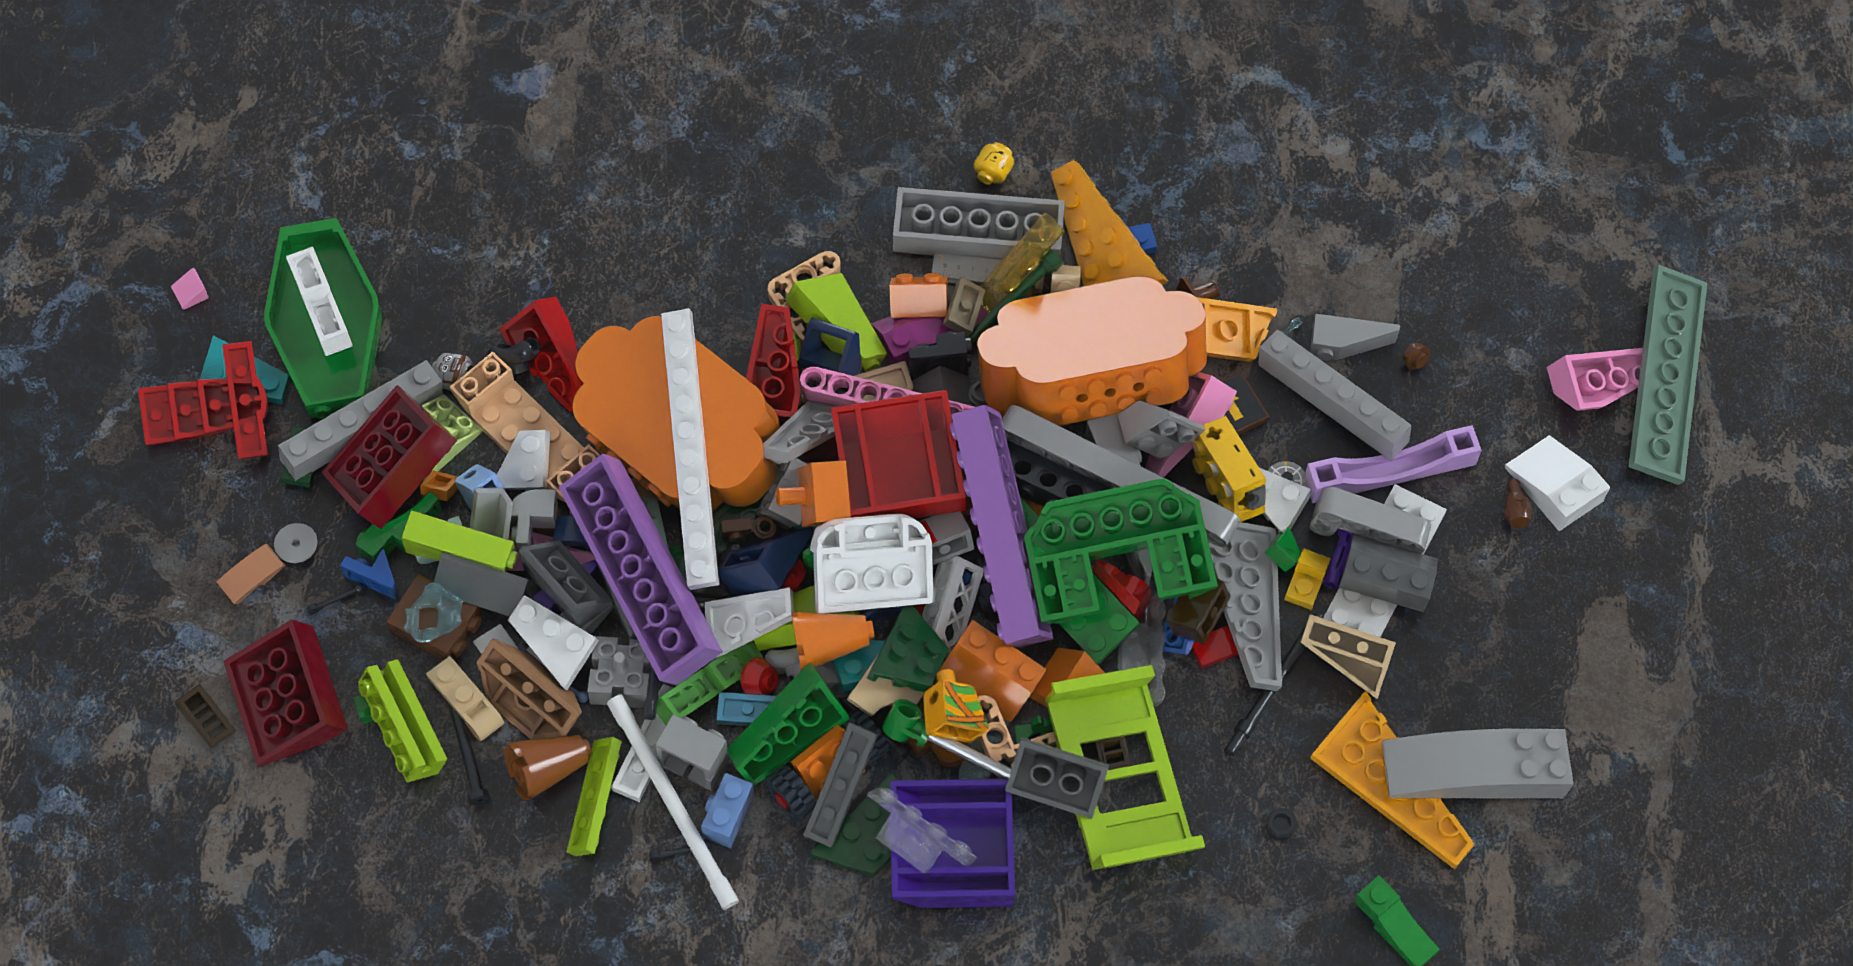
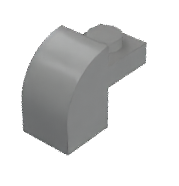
[510,489,558,554]

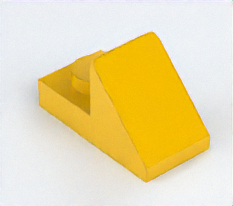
[1284,548,1331,610]

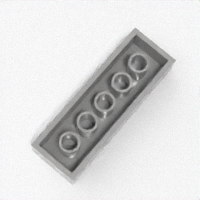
[893,187,1065,264]

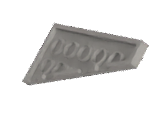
[1208,522,1282,691]

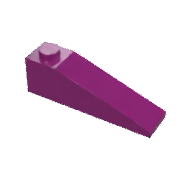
[871,306,988,367]

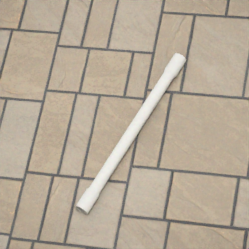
[607,694,739,910]

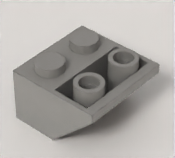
[1118,400,1205,459]

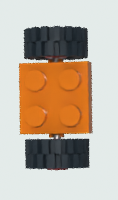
[764,708,889,822]

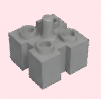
[755,458,807,530]
[587,636,650,708]

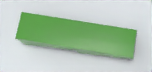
[656,641,764,726]

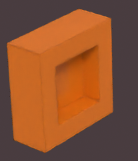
[420,471,458,501]

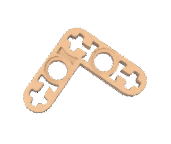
[768,251,840,345]
[978,695,1057,779]

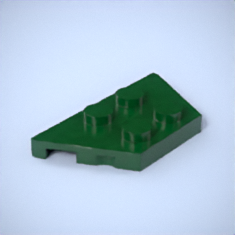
[867,605,949,692]
[810,774,896,877]

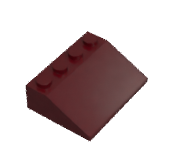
[321,385,458,529]
[223,620,348,766]

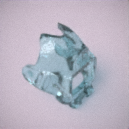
[404,583,462,643]

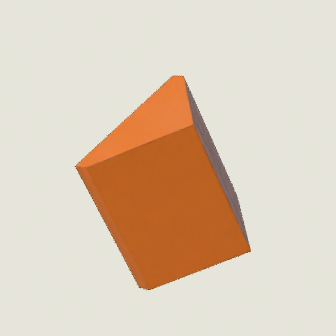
[1029,648,1105,707]

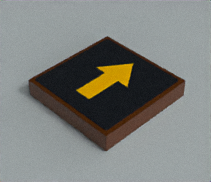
[1221,371,1270,435]

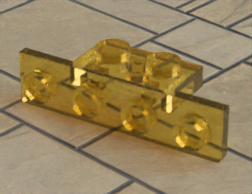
[980,213,1065,313]

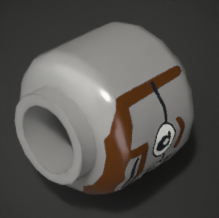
[432,353,475,390]

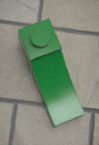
[355,492,442,565]
[1354,875,1440,966]

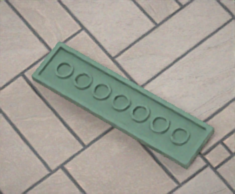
[1629,265,1707,485]

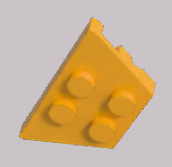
[1197,297,1277,362]

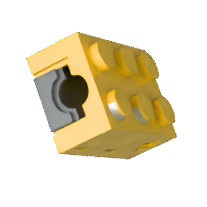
[1192,416,1266,522]

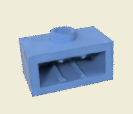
[701,773,754,849]

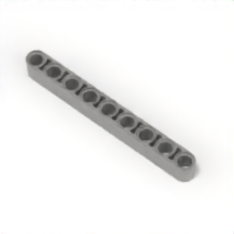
[1002,405,1240,547]

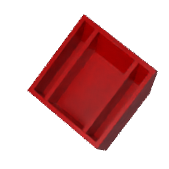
[831,390,966,519]

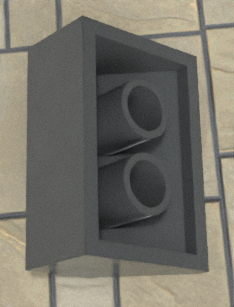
[1339,534,1438,612]

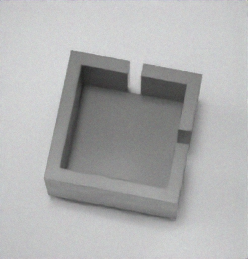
[656,715,729,791]

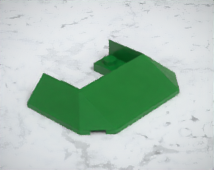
[1024,478,1218,623]

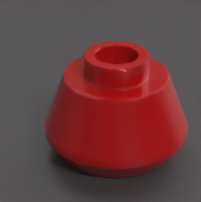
[740,657,778,695]

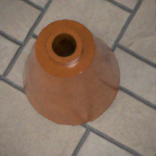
[504,735,592,801]

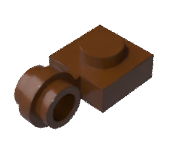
[718,516,776,542]

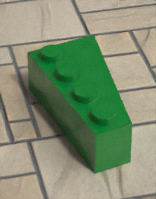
[727,662,850,786]

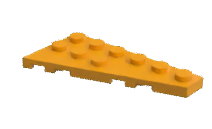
[1051,160,1169,286]
[1310,691,1474,869]

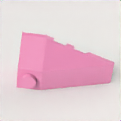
[1546,348,1643,411]
[1145,372,1237,478]

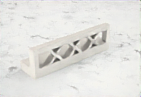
[922,556,984,659]

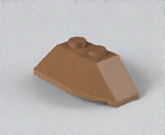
[476,639,582,740]

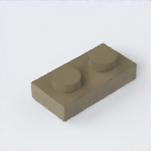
[943,277,986,337]

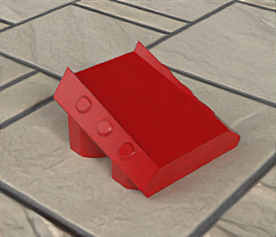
[1092,559,1151,622]

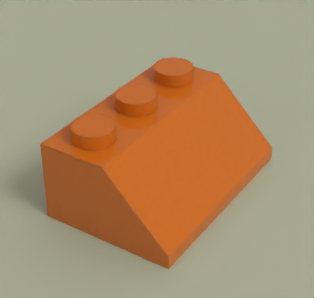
[939,620,1047,725]

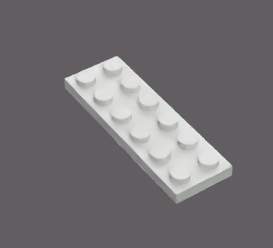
[1323,484,1447,637]

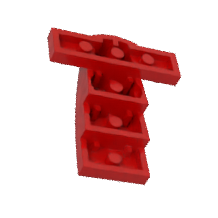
[138,341,268,459]

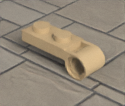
[426,656,505,742]

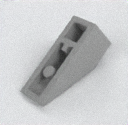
[1310,314,1400,361]

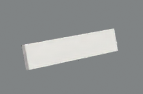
[286,247,352,356]

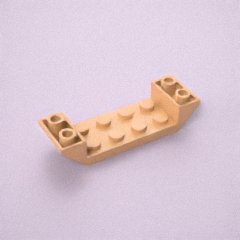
[450,352,600,502]

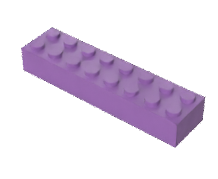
[950,405,1053,647]
[558,453,723,685]

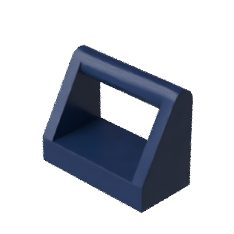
[799,318,861,376]

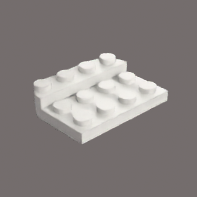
[810,514,933,614]

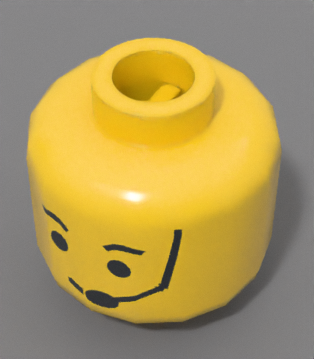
[973,142,1015,185]

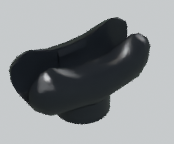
[487,337,540,375]

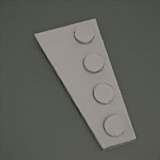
[763,400,838,463]

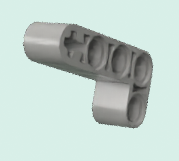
[1309,487,1432,554]

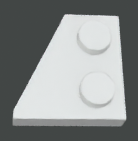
[496,430,550,490]
[1260,468,1311,533]

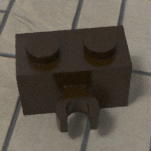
[1166,579,1231,644]

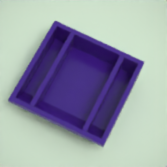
[890,779,1015,908]

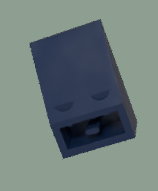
[718,526,814,597]

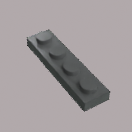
[803,723,879,847]

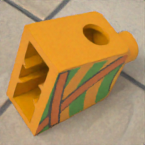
[923,669,989,743]

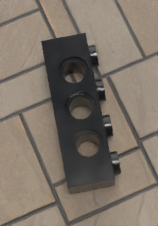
[1007,440,1110,507]

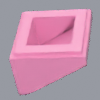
[171,268,209,310]

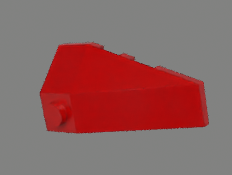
[499,297,584,412]
[746,304,802,424]

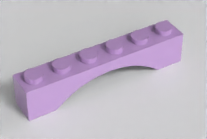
[1304,425,1482,503]

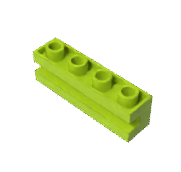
[358,660,447,783]

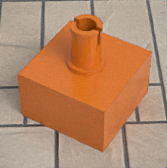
[776,461,851,527]

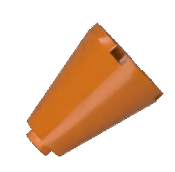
[791,612,875,671]

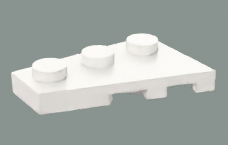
[705,587,794,661]
[508,595,599,691]

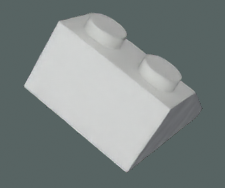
[1505,435,1610,531]

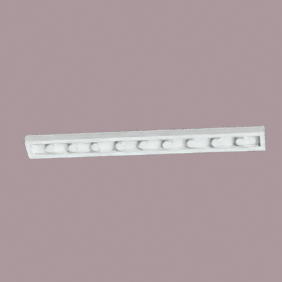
[661,308,719,590]

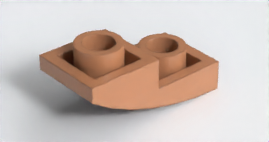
[216,544,285,604]

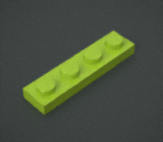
[567,737,622,857]

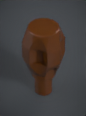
[1504,479,1532,528]

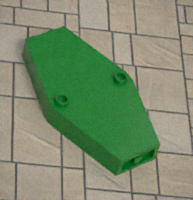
[264,218,382,419]

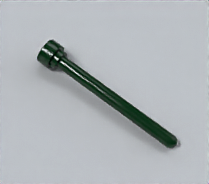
[965,248,1064,346]

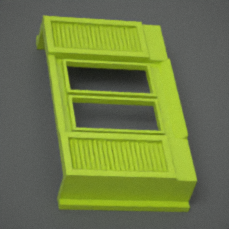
[1045,665,1205,870]

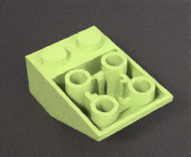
[422,394,483,481]

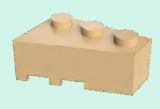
[1301,614,1396,699]

